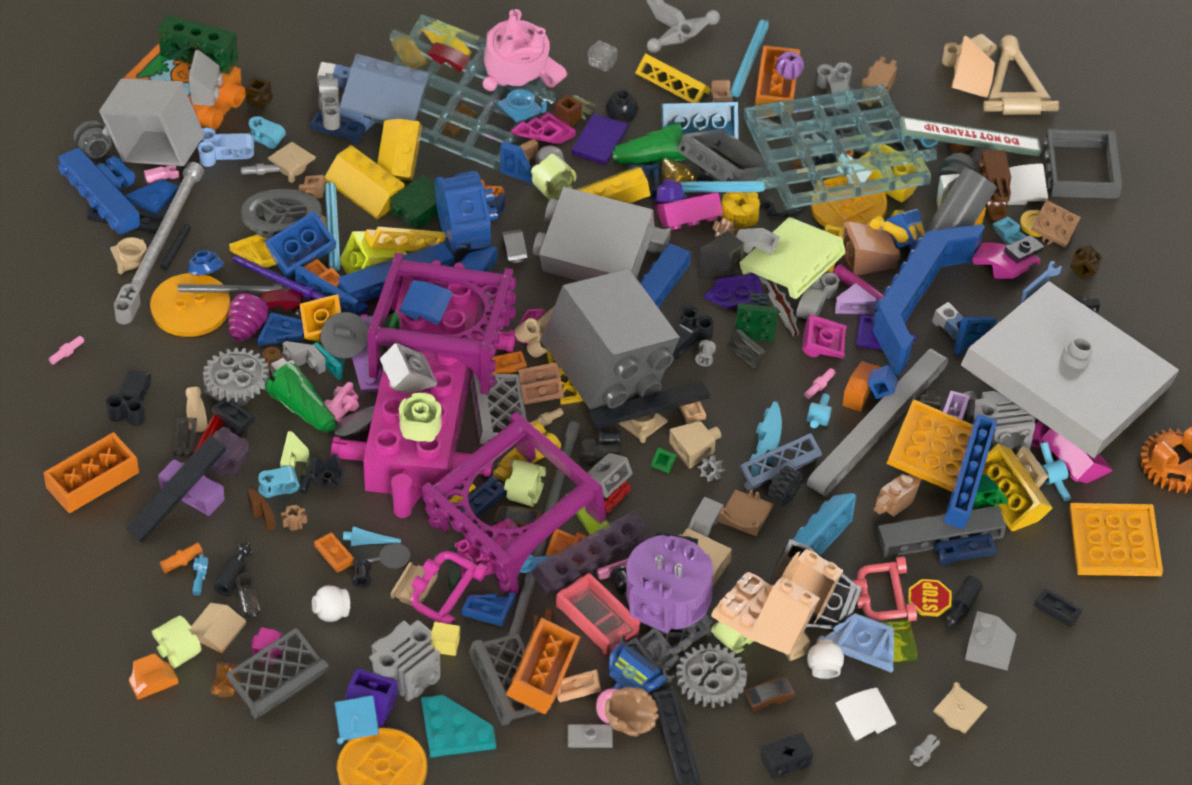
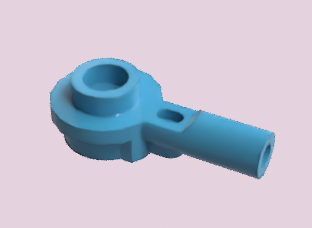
[192,554,208,595]
[520,554,555,573]

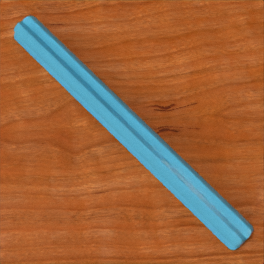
[730,20,769,98]
[679,181,765,193]
[325,182,340,271]

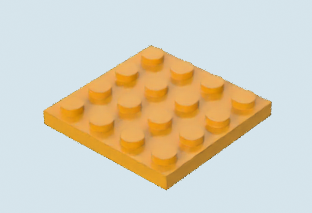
[886,399,973,492]
[1069,503,1163,576]

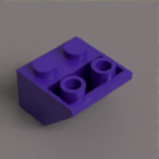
[345,668,398,728]

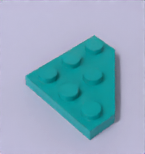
[421,695,496,757]

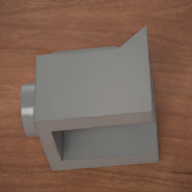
[647,227,671,254]

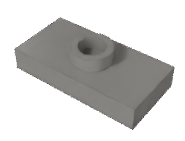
[568,725,613,748]

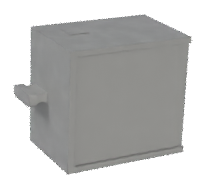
[99,78,205,166]

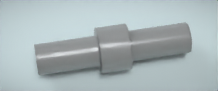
[241,163,280,175]

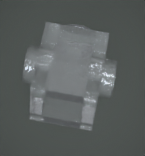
[588,40,617,72]

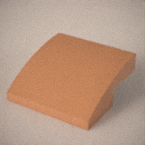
[518,362,564,405]

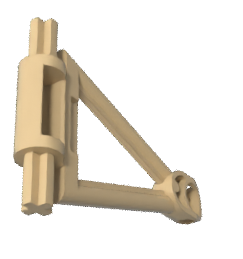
[983,35,1059,115]

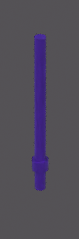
[233,255,327,300]

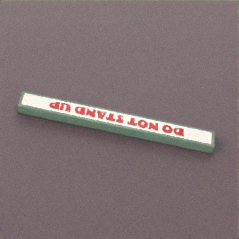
[899,117,1042,156]

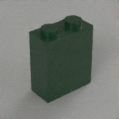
[390,174,438,230]

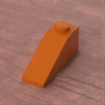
[842,361,881,412]

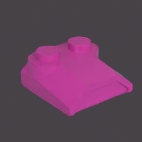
[802,314,847,358]

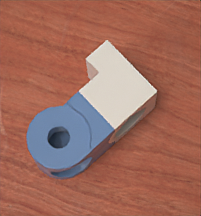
[317,62,351,89]
[932,302,963,341]

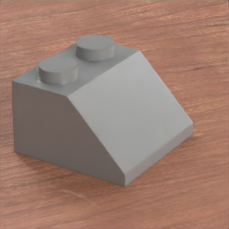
[189,50,223,106]
[380,343,438,394]
[965,611,1017,670]

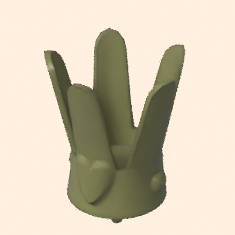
[573,95,596,121]

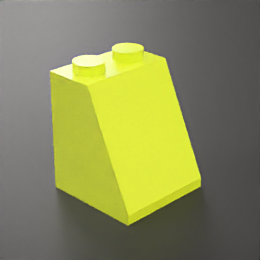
[340,231,407,274]

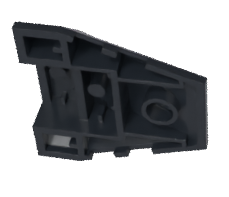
[769,539,861,629]

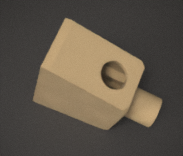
[669,421,721,469]

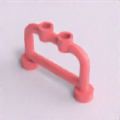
[853,556,917,621]

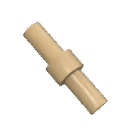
[530,408,563,427]

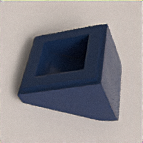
[487,193,505,219]

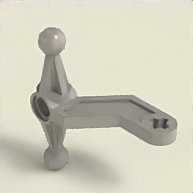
[646,0,720,53]

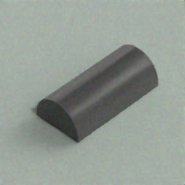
[925,167,997,233]

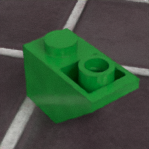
[972,474,1009,509]

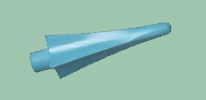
[343,527,401,546]

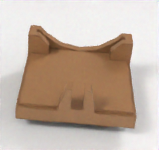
[1031,200,1081,247]
[718,489,773,537]

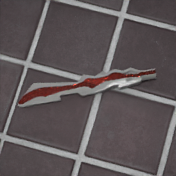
[757,275,799,337]

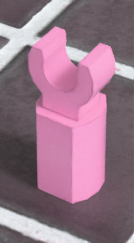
[144,165,179,185]

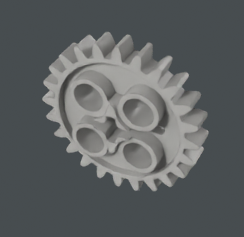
[203,348,270,402]
[676,643,747,708]

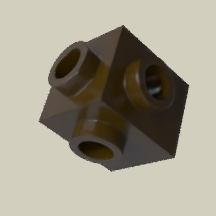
[245,76,273,109]
[1070,245,1102,279]

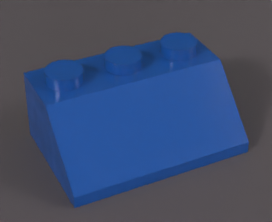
[265,211,336,279]

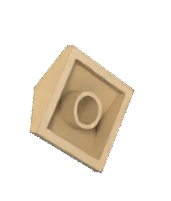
[189,603,246,653]

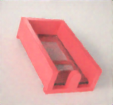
[556,573,640,656]

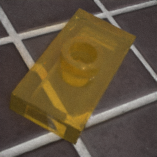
[391,35,427,69]

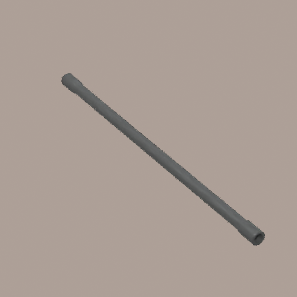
[503,421,580,658]

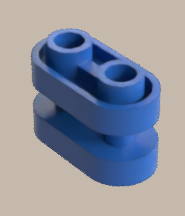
[95,156,135,191]

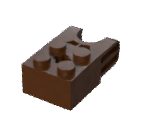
[977,150,1012,223]

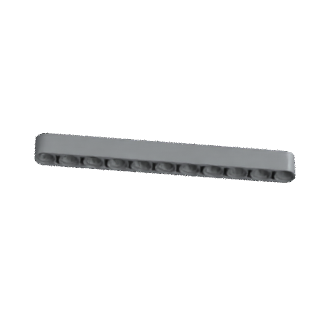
[807,349,948,496]

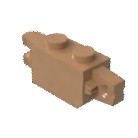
[860,57,897,106]
[874,474,922,517]

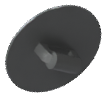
[321,312,368,359]
[334,406,375,436]

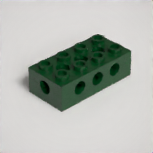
[158,14,239,75]

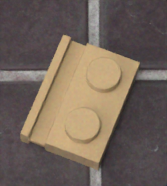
[391,562,438,606]

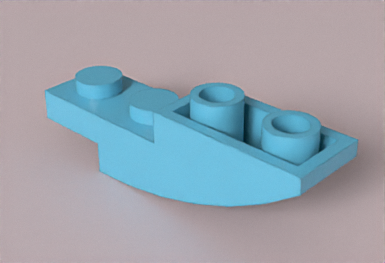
[750,401,782,476]

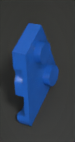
[501,141,533,184]
[126,179,179,215]
[257,312,304,346]
[953,317,997,355]
[461,593,516,627]

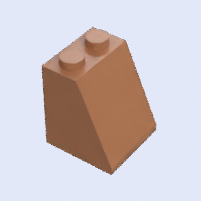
[842,222,901,276]

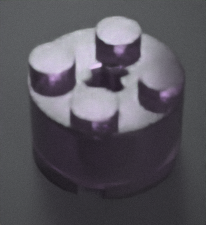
[210,427,249,477]

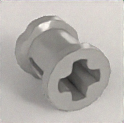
[695,340,716,367]

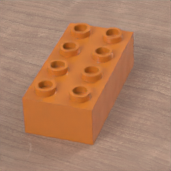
[754,46,800,117]
[43,432,139,514]
[506,618,580,714]

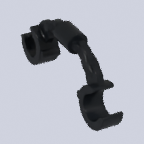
[759,190,812,217]

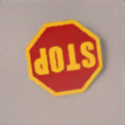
[908,579,952,616]

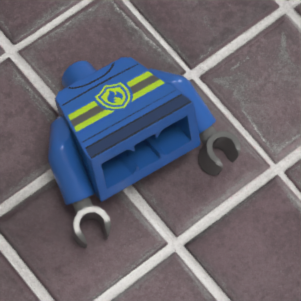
[608,635,675,693]

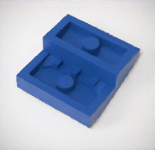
[399,280,453,325]

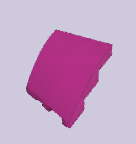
[511,112,576,144]
[973,243,1041,279]

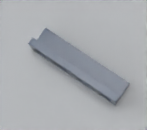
[740,433,823,492]

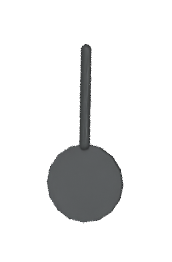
[351,543,411,569]

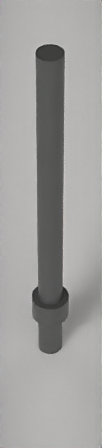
[178,284,293,294]

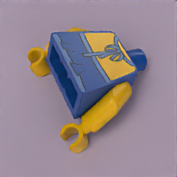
[869,208,926,252]

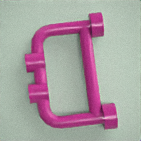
[411,551,489,625]

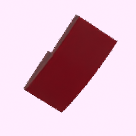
[427,42,470,72]
[261,289,304,311]

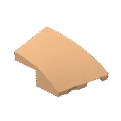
[951,36,995,98]

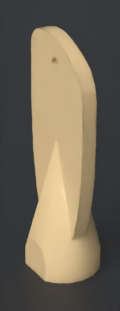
[186,387,208,433]

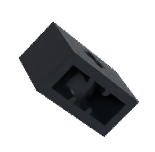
[760,732,814,779]

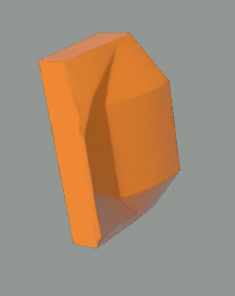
[129,653,179,699]

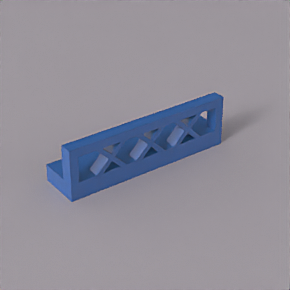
[295,265,368,316]

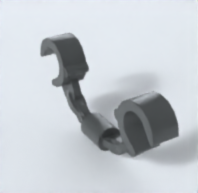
[648,623,696,657]

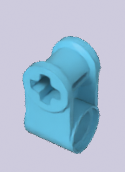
[249,116,286,149]
[258,466,300,498]

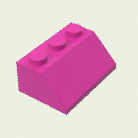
[654,192,723,230]
[1042,428,1113,484]

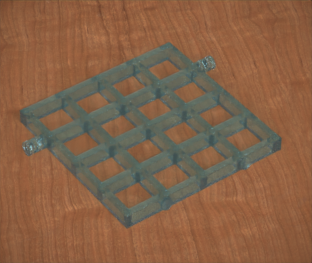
[363,14,558,170]
[744,85,937,209]

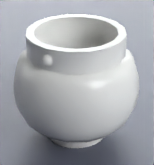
[312,585,350,622]
[807,639,844,678]

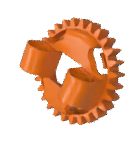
[1140,426,1192,493]

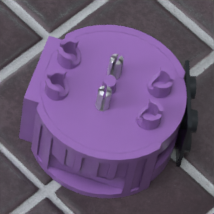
[626,532,713,634]

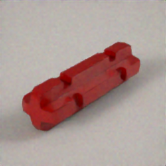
[604,481,631,514]

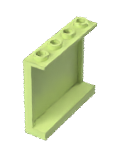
[740,217,846,299]

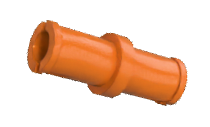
[160,542,204,574]

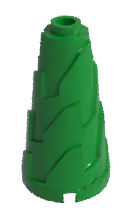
[612,123,687,164]
[265,362,336,433]

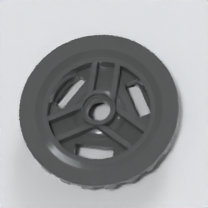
[241,189,321,239]

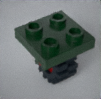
[735,293,778,343]

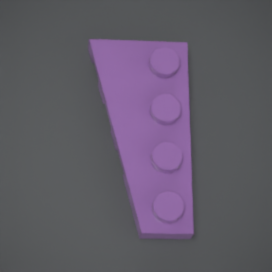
[352,316,382,393]

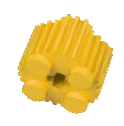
[720,192,760,231]

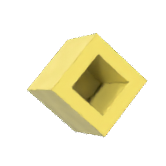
[430,622,460,656]

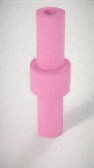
[49,336,84,365]
[804,368,836,399]

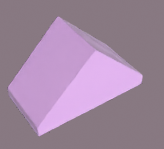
[835,283,876,314]
[943,391,970,421]

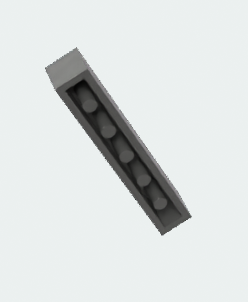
[876,506,1006,558]

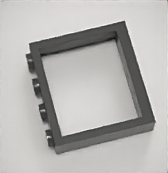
[677,129,778,184]
[1043,129,1122,199]

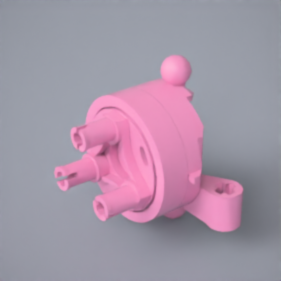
[483,9,567,91]

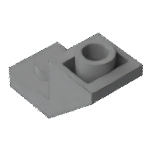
[732,228,780,255]
[502,229,528,263]
[282,341,326,374]
[688,497,724,537]

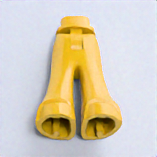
[493,422,561,482]

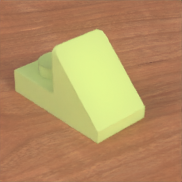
[280,431,309,469]

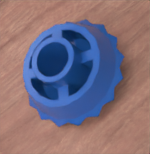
[187,250,224,276]

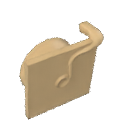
[268,142,315,183]
[110,237,148,274]
[619,413,667,443]
[934,682,987,734]

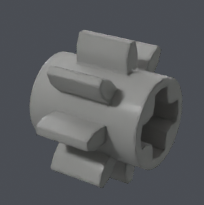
[698,456,725,482]

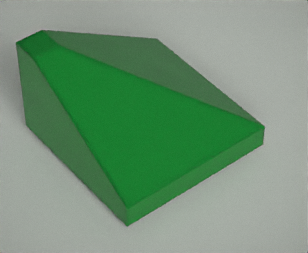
[650,447,677,474]

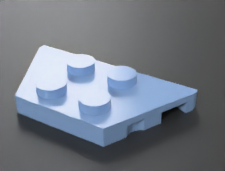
[818,613,894,673]

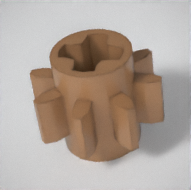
[712,218,738,241]
[281,504,307,531]

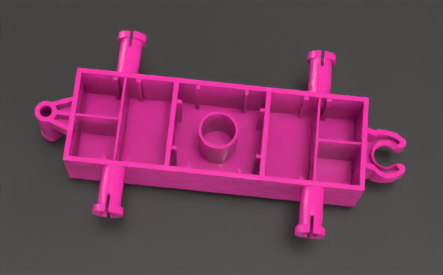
[331,260,516,518]

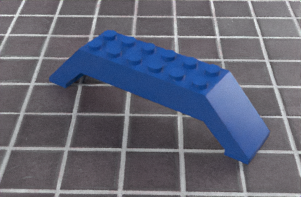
[872,224,985,376]

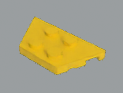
[229,234,276,268]

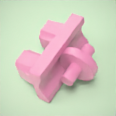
[324,382,359,422]

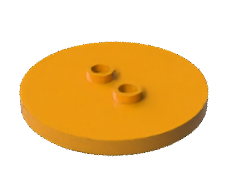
[810,175,887,228]
[150,273,230,337]
[337,728,427,785]

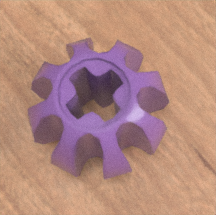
[776,51,804,79]

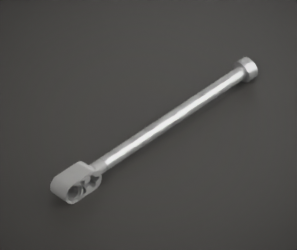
[114,162,204,324]

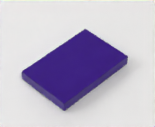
[572,113,628,165]

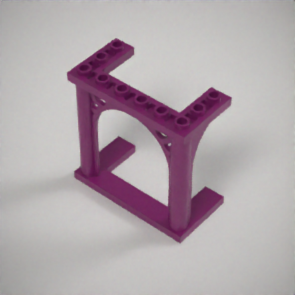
[367,253,516,395]
[422,412,606,594]

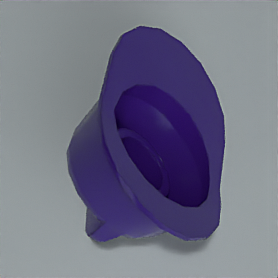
[651,179,688,202]

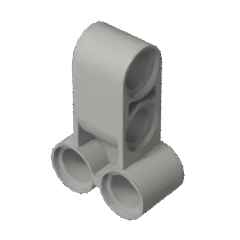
[816,62,853,111]
[318,78,340,130]
[796,273,839,320]

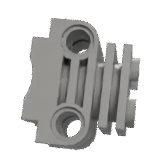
[970,391,1036,452]
[369,620,440,702]

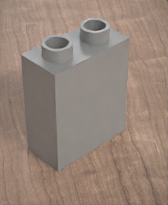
[533,187,655,281]

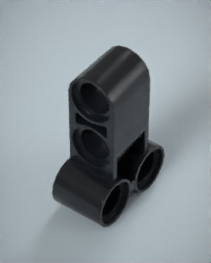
[672,305,714,359]
[106,370,151,425]

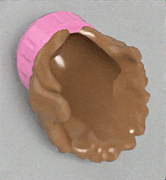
[596,687,659,736]

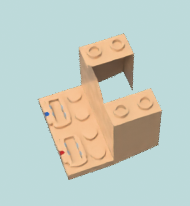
[711,549,843,655]

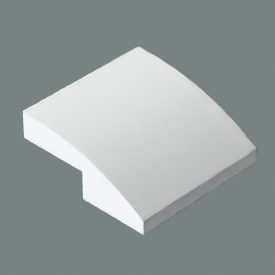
[1007,164,1048,205]
[836,688,897,741]

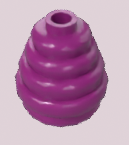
[229,293,268,342]

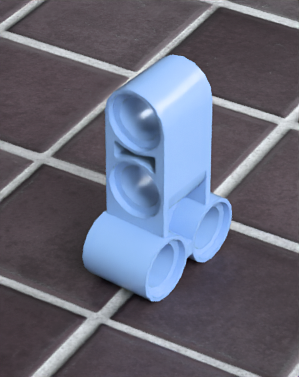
[198,128,254,167]

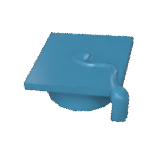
[497,90,547,123]
[335,696,379,745]

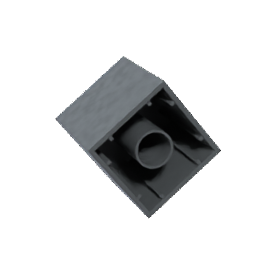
[541,269,680,410]

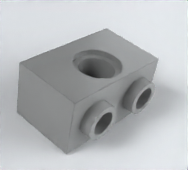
[587,453,633,498]

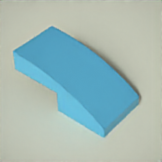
[993,217,1027,245]

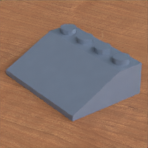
[340,53,429,121]

